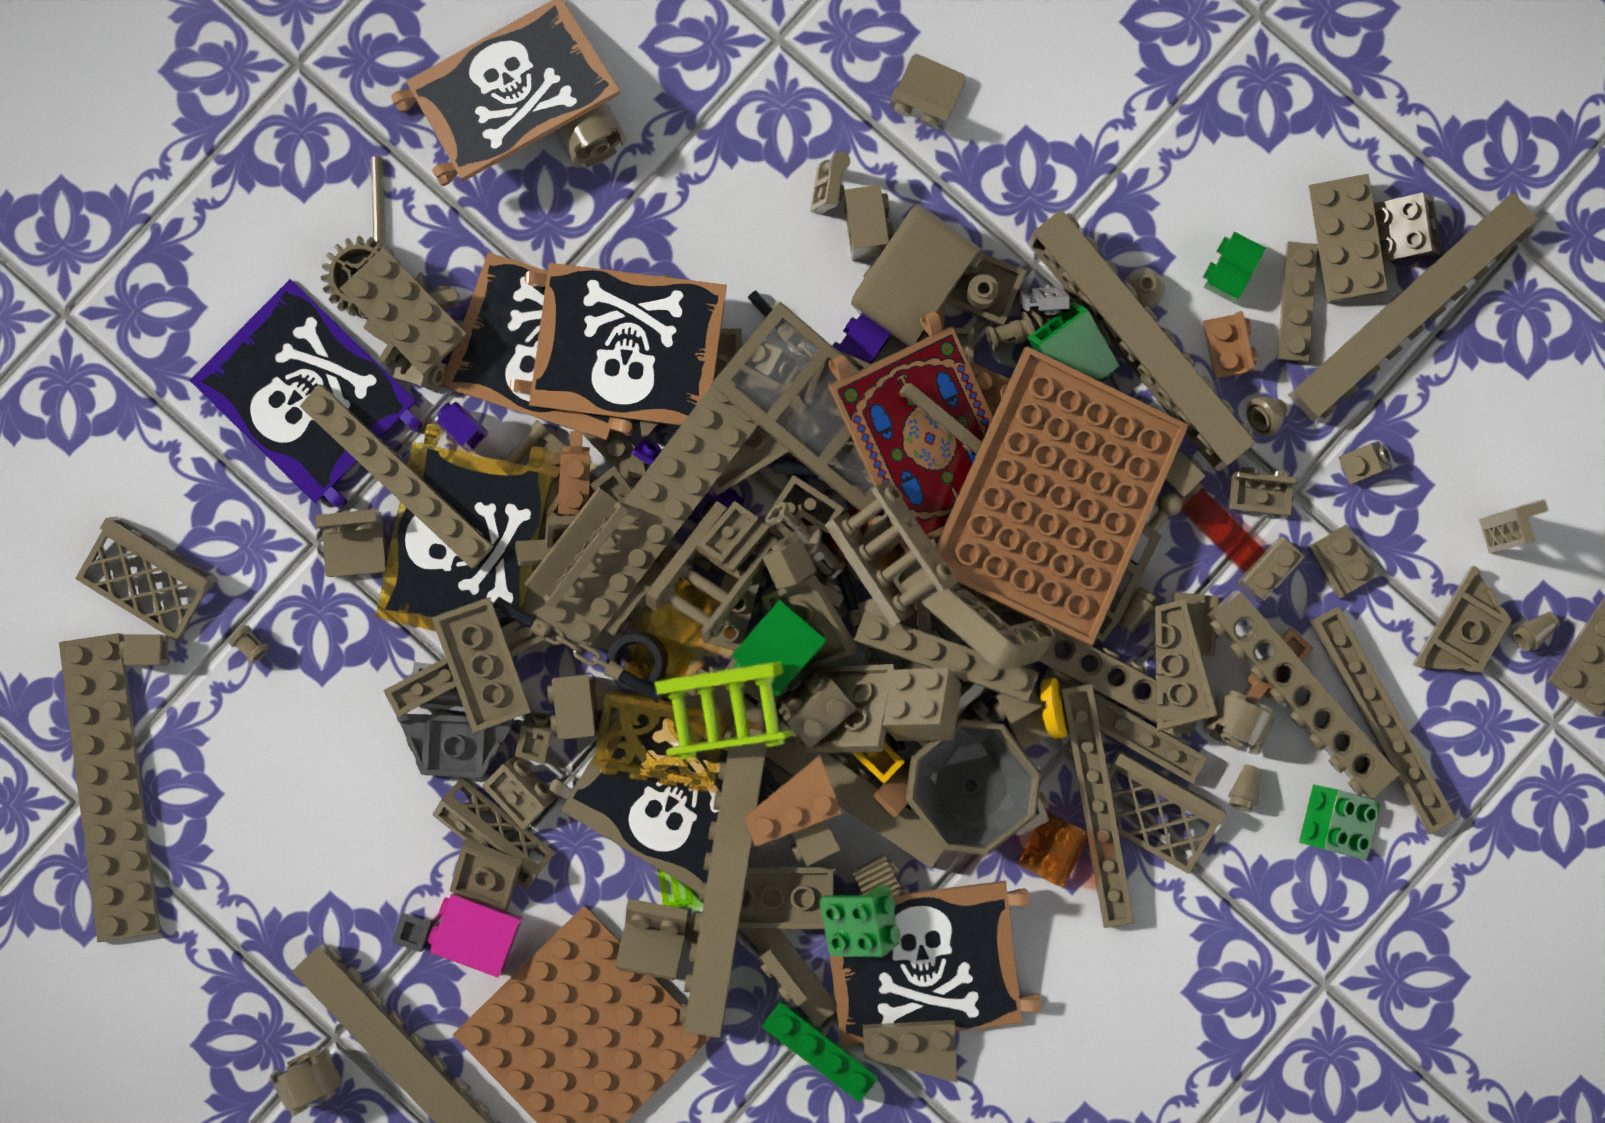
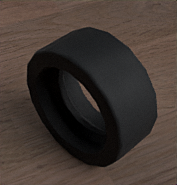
[607,631,668,691]

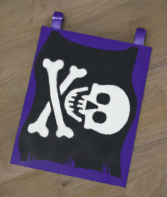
[189,279,423,509]

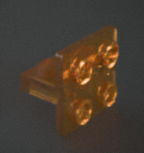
[1018,812,1088,888]

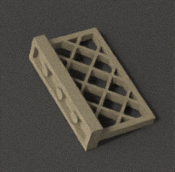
[75,516,218,641]
[1107,749,1227,874]

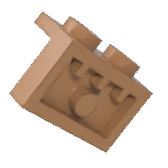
[1203,311,1257,380]

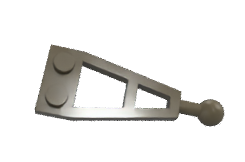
[1096,492,1182,643]

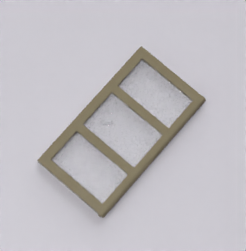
[711,301,877,511]

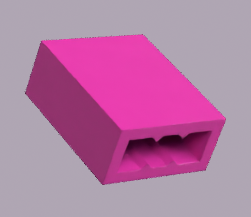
[428,893,523,978]

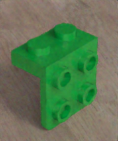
[1299,784,1380,860]
[820,885,900,957]

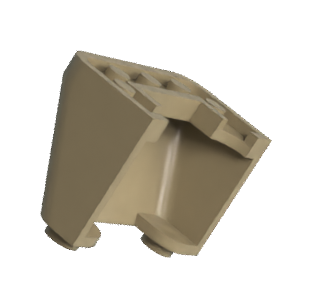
[851,204,985,347]

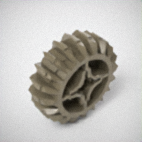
[320,236,401,317]

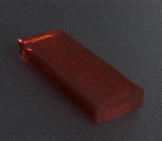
[1181,488,1266,573]

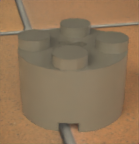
[557,104,626,168]
[1203,691,1275,755]
[269,1046,342,1116]

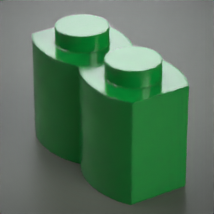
[1202,231,1266,304]

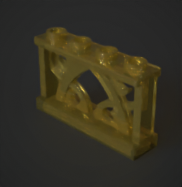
[592,691,728,791]

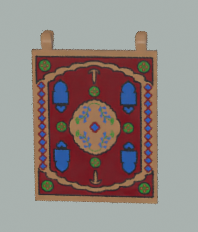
[828,312,993,553]

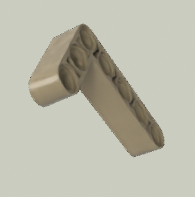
[898,561,1055,670]

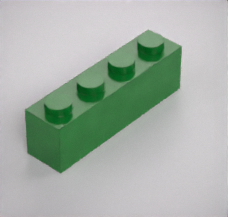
[762,999,878,1103]

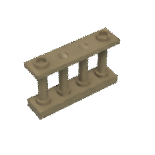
[825,480,958,627]
[646,502,777,644]

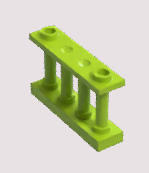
[655,661,793,759]

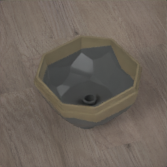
[906,719,1041,855]

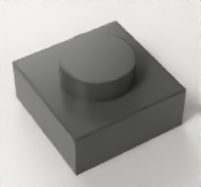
[392,913,432,952]

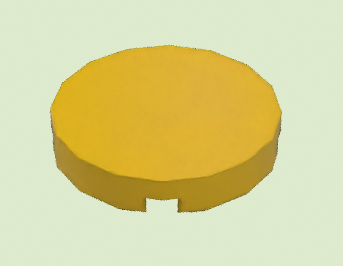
[1040,678,1067,739]

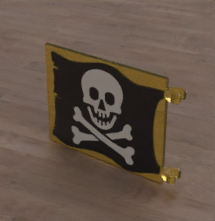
[375,424,553,631]

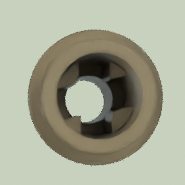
[1118,586,1160,632]
[1512,612,1560,652]
[1228,764,1262,812]

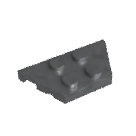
[396,714,514,778]

